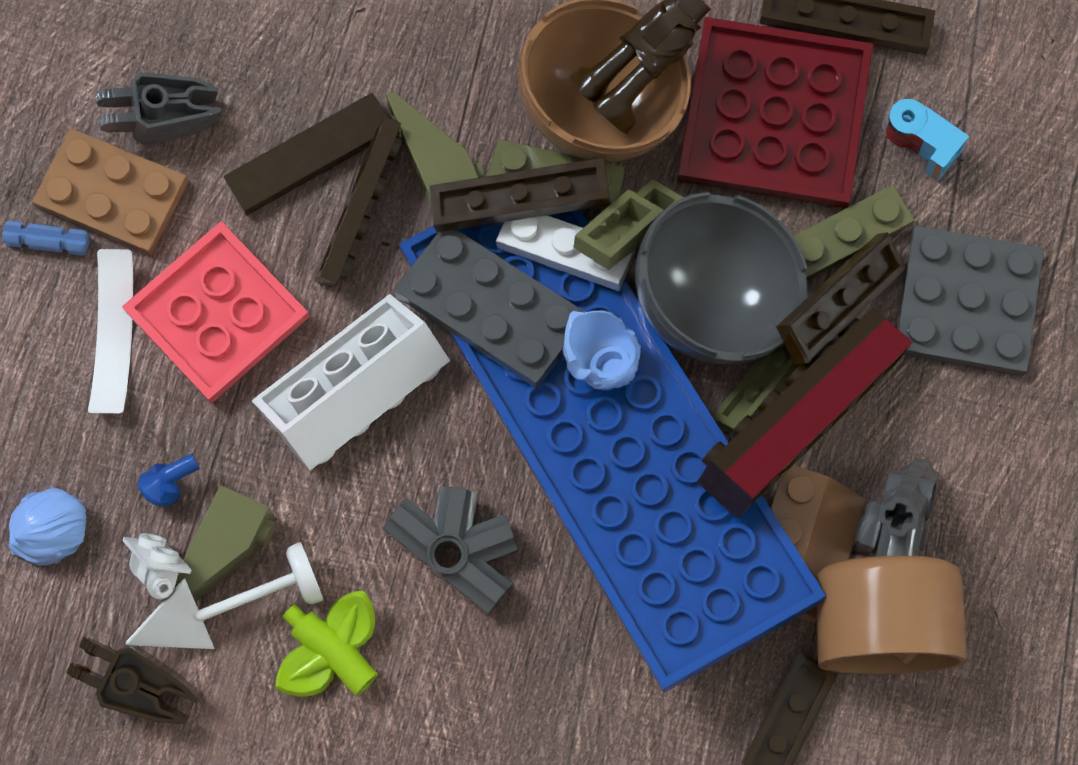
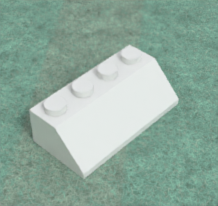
[252,294,450,471]

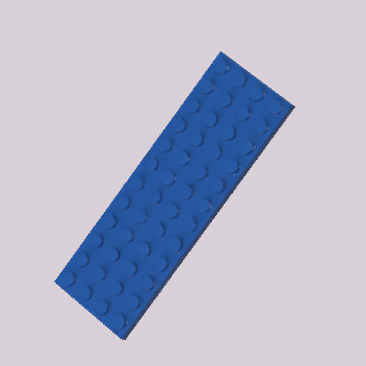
[399,210,826,693]

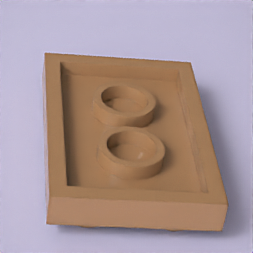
[32,128,189,256]

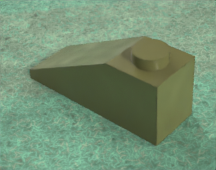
[386,92,486,209]
[161,485,276,603]

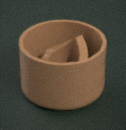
[815,556,968,674]

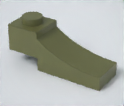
[573,179,684,270]

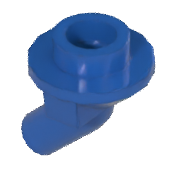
[138,453,200,506]

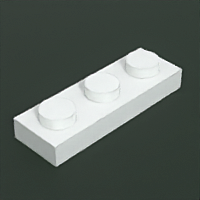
[496,215,636,291]

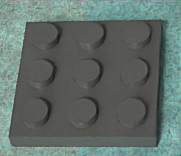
[897,225,1044,376]

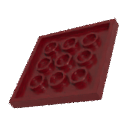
[677,17,873,208]

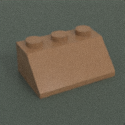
[769,465,866,623]

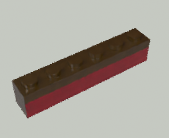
[697,307,913,519]

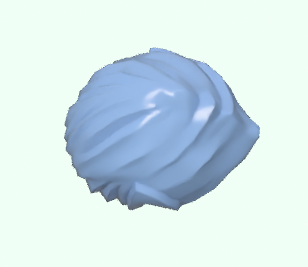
[563,311,641,390]
[9,488,87,566]

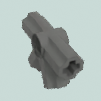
[876,458,940,556]
[383,486,518,615]

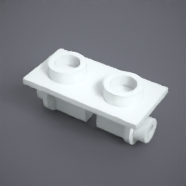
[123,533,191,599]

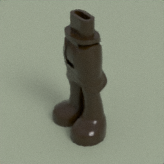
[569,0,711,134]

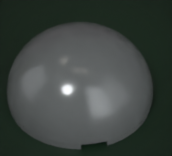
[635,192,809,365]

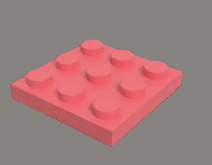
[122,221,310,404]

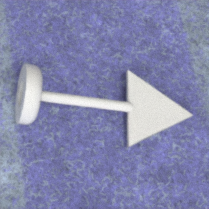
[126,542,323,649]

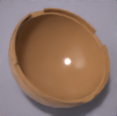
[518,0,691,163]

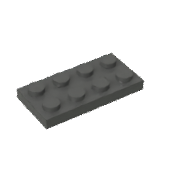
[393,230,585,389]

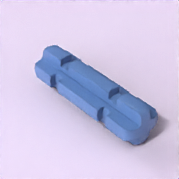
[2,221,89,256]

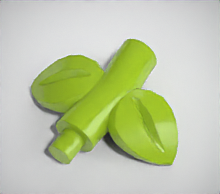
[275,590,378,697]

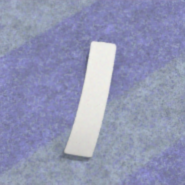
[88,249,133,414]

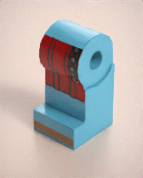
[885,99,969,182]

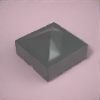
[852,501,883,556]

